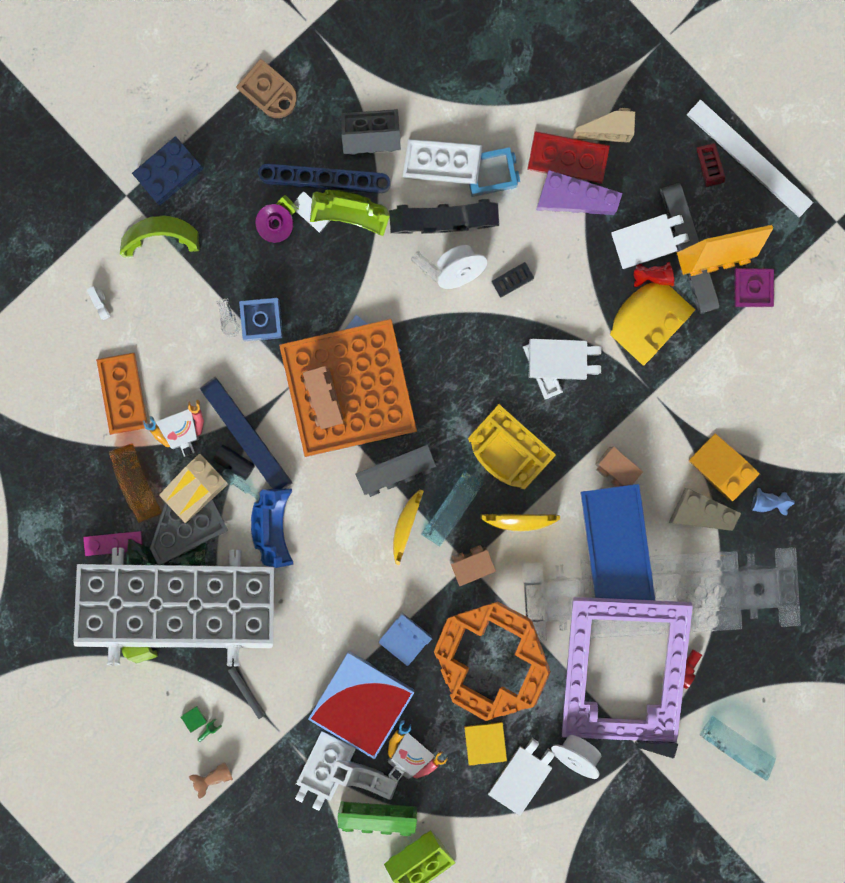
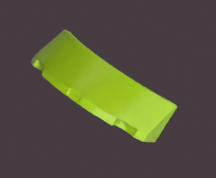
[310,190,390,236]
[120,216,200,258]

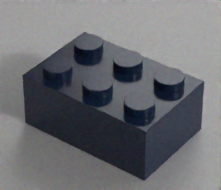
[132,136,203,206]

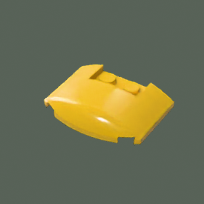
[610,282,695,366]
[468,404,556,489]
[393,489,424,565]
[480,514,560,531]

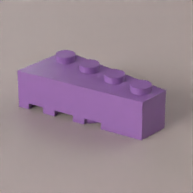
[536,170,622,215]

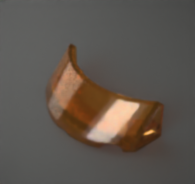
[109,443,162,523]

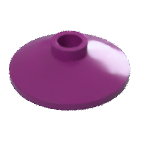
[256,204,293,243]

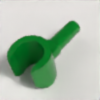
[197,719,222,742]

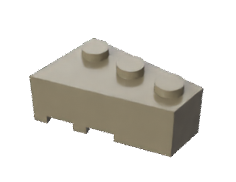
[669,488,741,531]

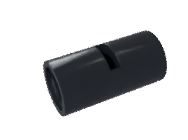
[213,444,255,481]

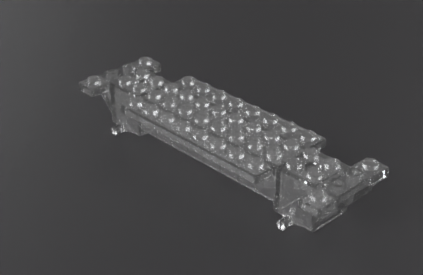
[522,547,801,641]

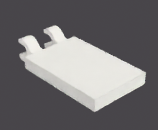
[611,214,690,269]
[529,339,601,380]
[295,731,356,810]
[488,738,555,816]

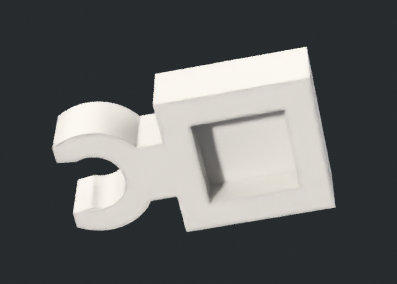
[86,286,110,320]

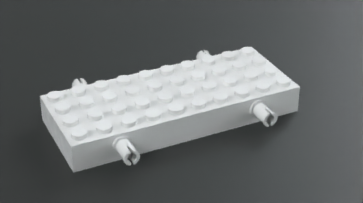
[73,548,274,666]

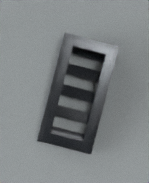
[491,262,534,298]
[635,740,678,759]

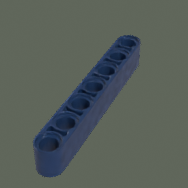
[258,164,391,193]
[200,377,293,489]

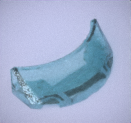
[421,471,483,547]
[700,716,776,781]

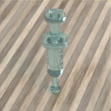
[220,468,259,500]

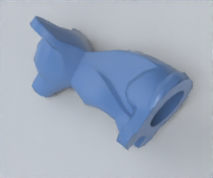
[751,488,795,515]

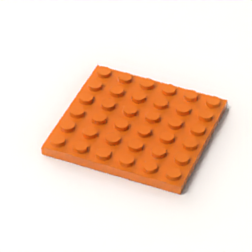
[279,319,417,457]

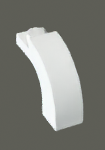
[329,760,398,800]

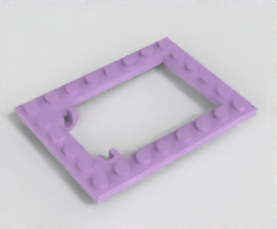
[561,597,693,742]

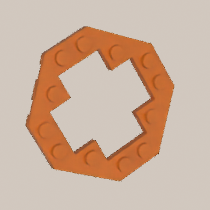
[434,601,551,721]

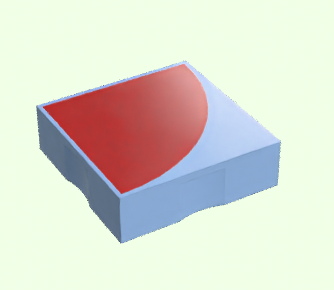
[308,651,414,759]

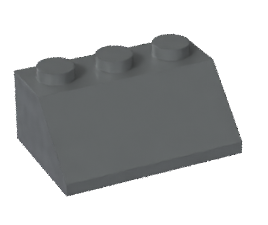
[341,109,401,154]

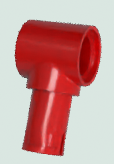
[683,649,702,689]

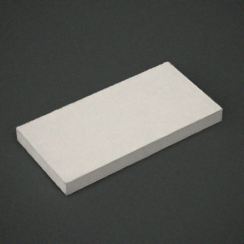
[403,139,483,184]

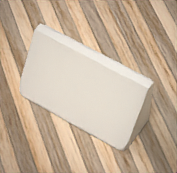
[294,191,331,233]

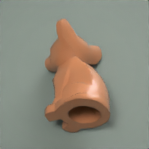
[189,762,233,799]

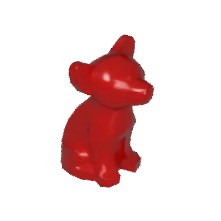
[633,262,674,287]

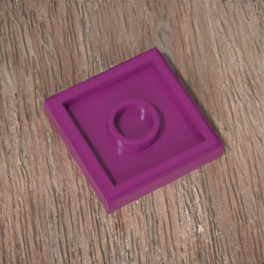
[734,268,774,307]

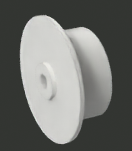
[437,245,487,289]
[552,735,601,779]

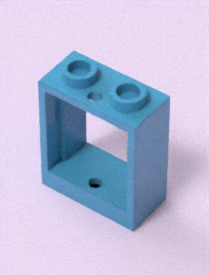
[469,147,520,197]

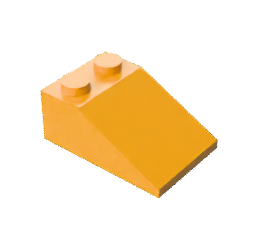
[688,433,760,501]

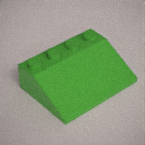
[338,801,417,836]

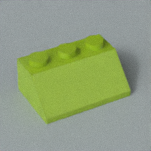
[384,830,455,883]

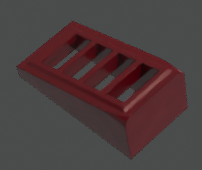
[696,143,725,187]

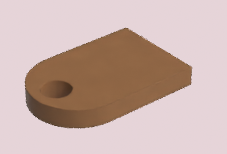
[236,59,297,118]

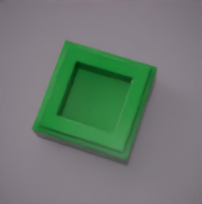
[181,706,208,733]

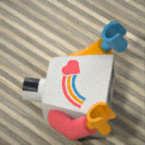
[143,400,204,457]
[388,720,448,782]

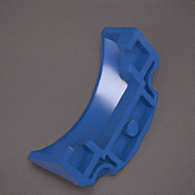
[251,489,293,568]

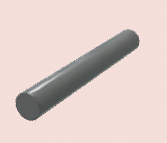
[228,667,265,719]

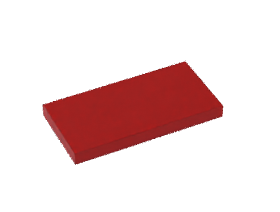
[527,131,610,184]

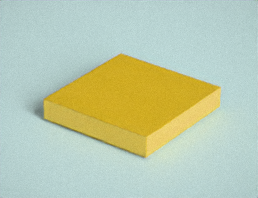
[464,722,507,765]

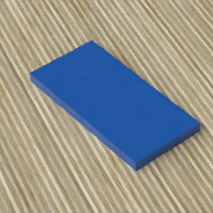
[580,484,656,601]

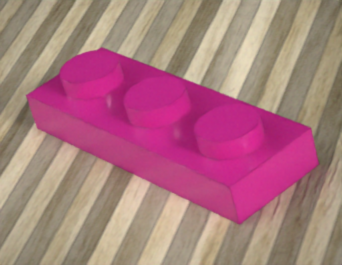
[83,531,144,556]

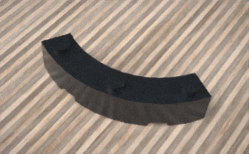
[389,199,499,234]

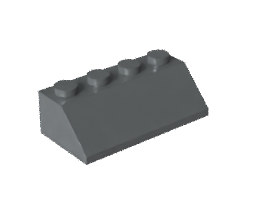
[355,445,436,497]

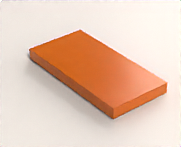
[96,353,148,435]

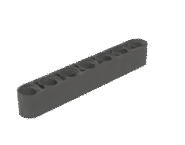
[660,183,719,314]

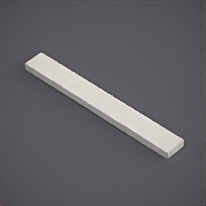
[687,99,813,217]

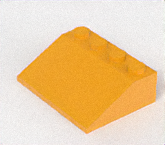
[677,225,773,276]

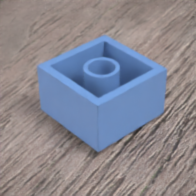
[239,298,283,342]

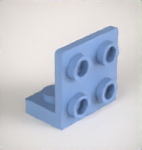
[379,612,432,666]

